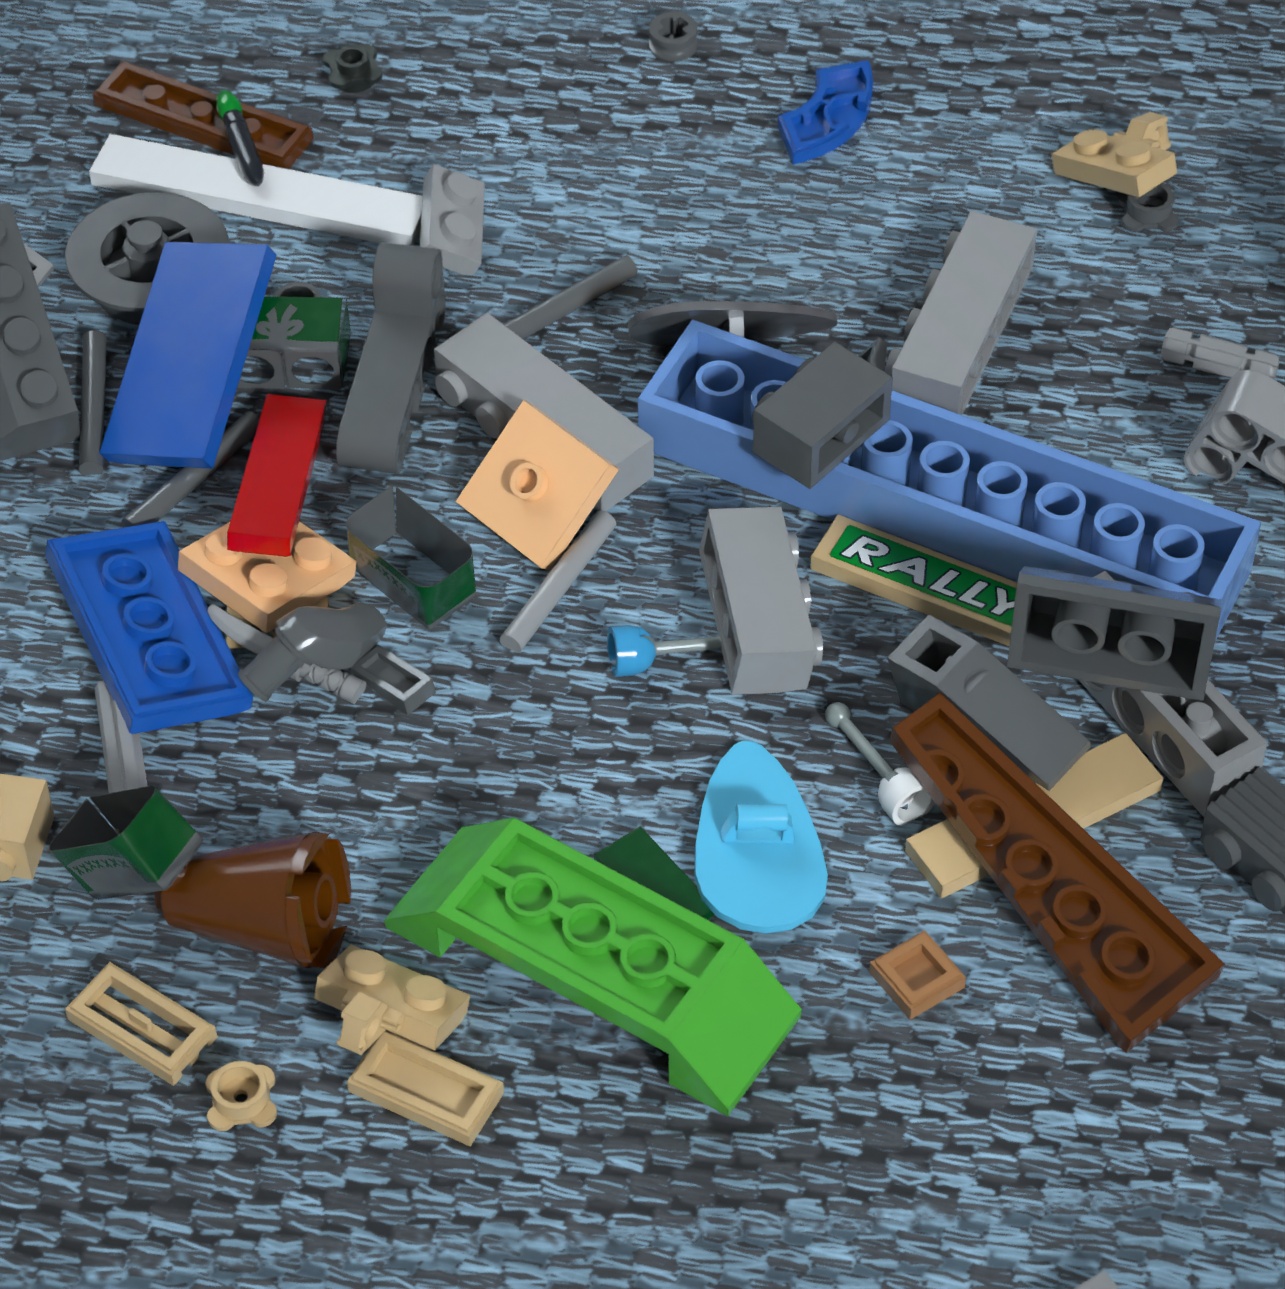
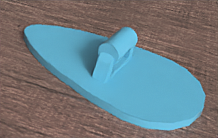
[694,741,828,934]

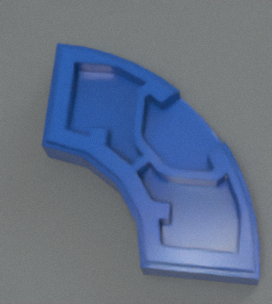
[777,60,873,164]

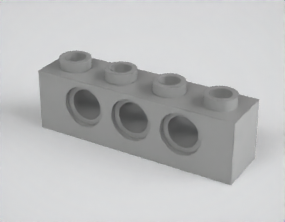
[1079,571,1268,817]

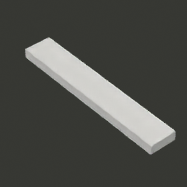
[89,134,423,246]

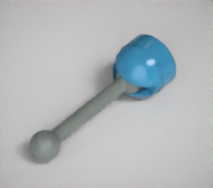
[607,625,721,677]

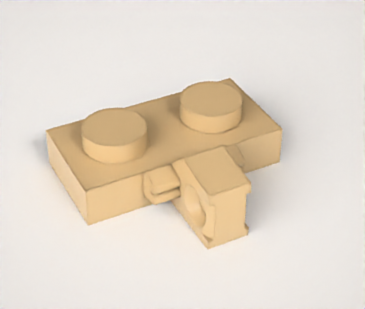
[1052,112,1177,197]
[314,944,470,1055]

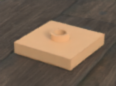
[456,400,619,570]

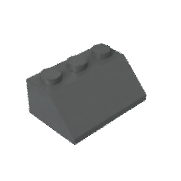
[1007,566,1221,701]

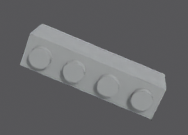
[884,211,1037,415]
[434,313,654,511]

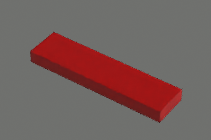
[227,394,326,557]

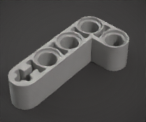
[1183,370,1285,485]

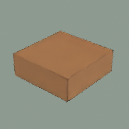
[869,930,966,1020]

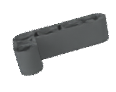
[336,242,446,474]

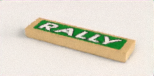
[810,514,1017,646]

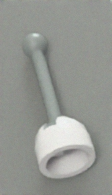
[825,702,935,826]

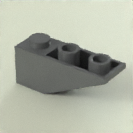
[887,614,1091,791]

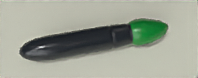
[216,90,264,186]

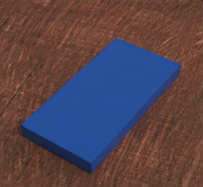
[99,242,277,469]
[45,521,253,734]

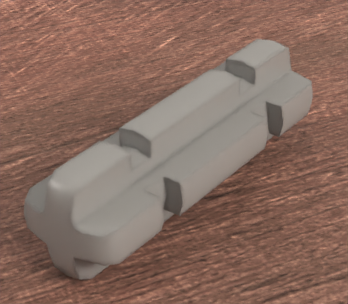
[1161,327,1279,380]

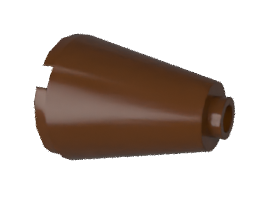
[155,832,351,968]

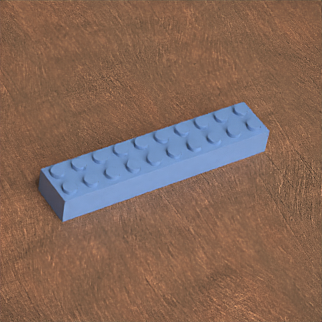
[638,319,1261,641]

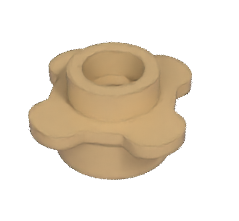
[206,1061,277,1132]

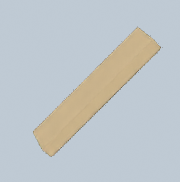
[905,733,1163,899]

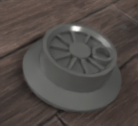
[65,192,229,325]

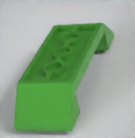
[384,817,802,1116]

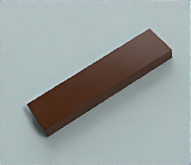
[93,61,313,169]

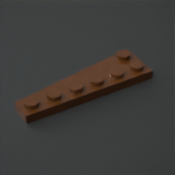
[889,693,1225,1053]

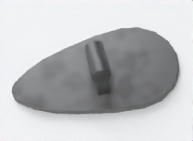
[628,301,838,346]

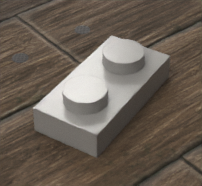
[420,164,485,275]

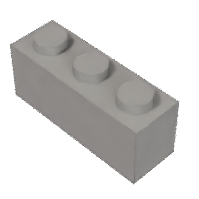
[699,507,823,695]

